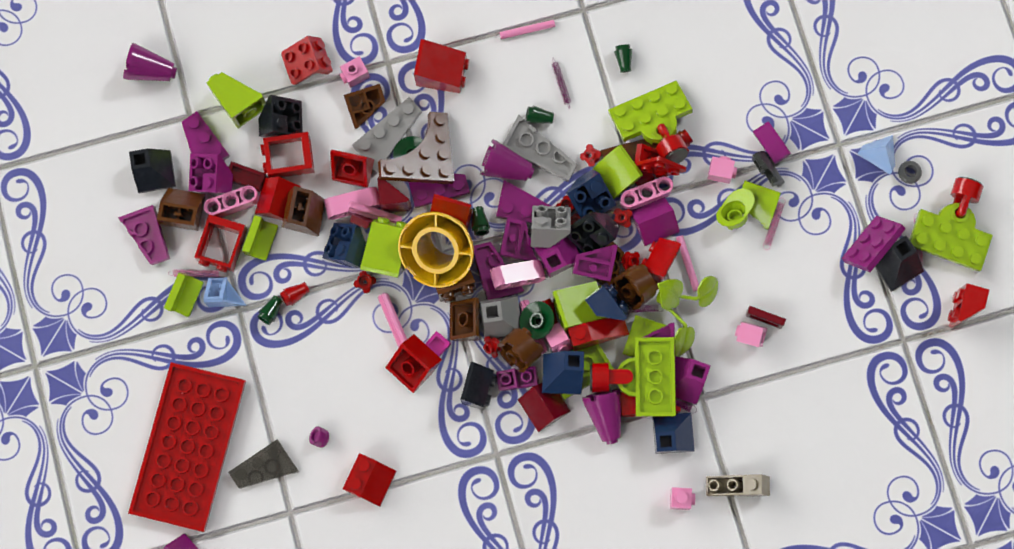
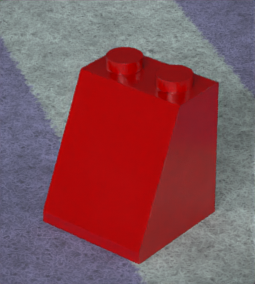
[414,39,470,93]

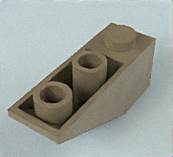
[706,474,770,497]

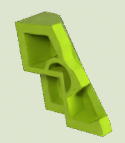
[741,181,781,230]

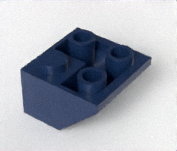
[566,169,616,218]
[322,223,366,268]
[585,282,630,321]
[542,351,584,395]
[652,412,695,454]

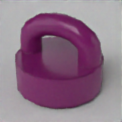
[309,426,329,448]

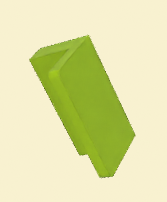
[242,215,278,261]
[164,273,204,317]

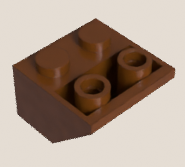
[282,186,325,237]
[157,188,206,231]
[435,270,476,303]

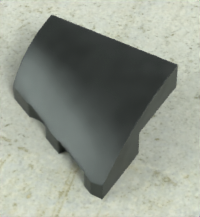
[752,151,785,187]

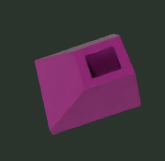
[189,153,233,193]
[533,237,580,278]
[675,356,711,405]

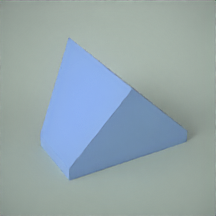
[858,135,895,174]
[203,277,247,307]

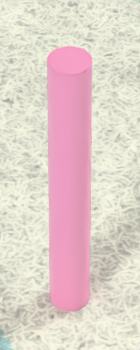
[499,20,555,39]
[676,235,699,292]

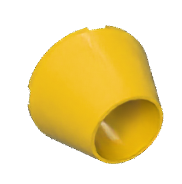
[398,212,474,288]

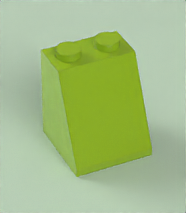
[206,72,266,128]
[360,217,407,278]
[552,281,608,334]

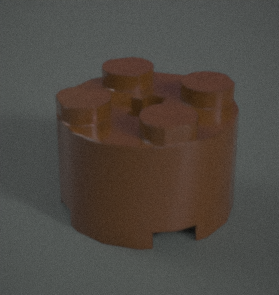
[613,264,659,310]
[497,327,544,373]

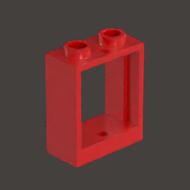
[261,132,315,178]
[194,214,248,273]

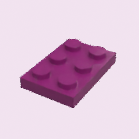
[841,216,906,272]

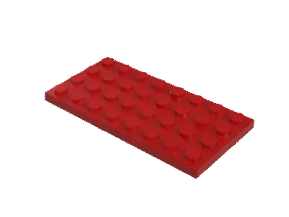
[128,362,246,532]

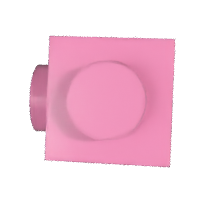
[339,56,370,88]
[707,156,737,184]
[544,322,573,353]
[735,322,767,347]
[670,487,695,510]

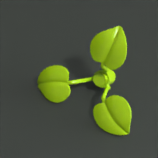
[656,276,718,357]

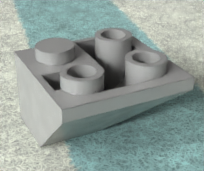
[531,205,571,248]
[479,296,520,339]

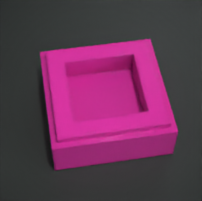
[425,331,451,357]

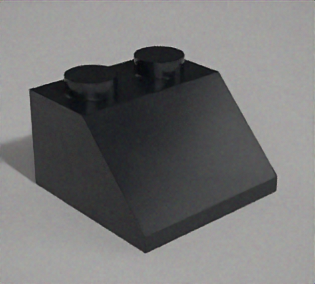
[460,362,497,410]

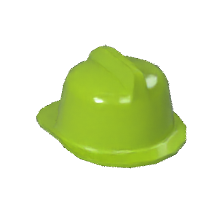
[716,188,755,230]

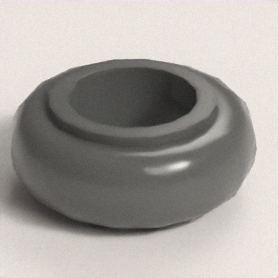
[898,161,922,184]

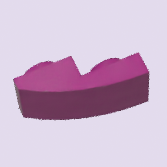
[753,121,791,165]
[496,366,539,391]

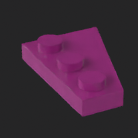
[182,111,230,160]
[408,174,470,208]
[496,180,551,224]
[118,205,170,265]
[473,242,524,300]

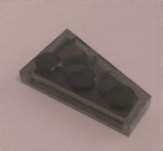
[228,439,299,489]

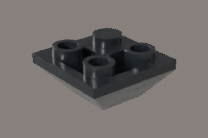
[258,95,303,138]
[129,148,176,194]
[566,212,620,253]
[875,236,924,292]

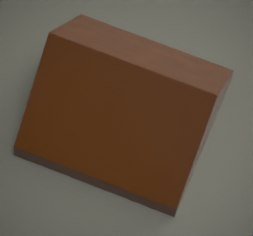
[450,297,480,341]

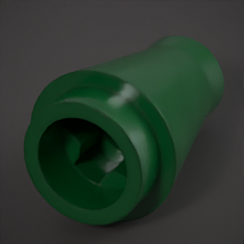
[614,44,632,73]
[526,105,554,124]
[472,206,490,236]
[257,295,283,325]

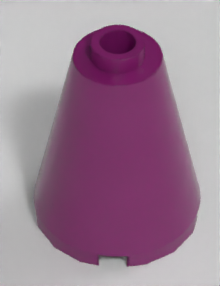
[123,43,177,81]
[480,139,534,181]
[582,389,621,444]

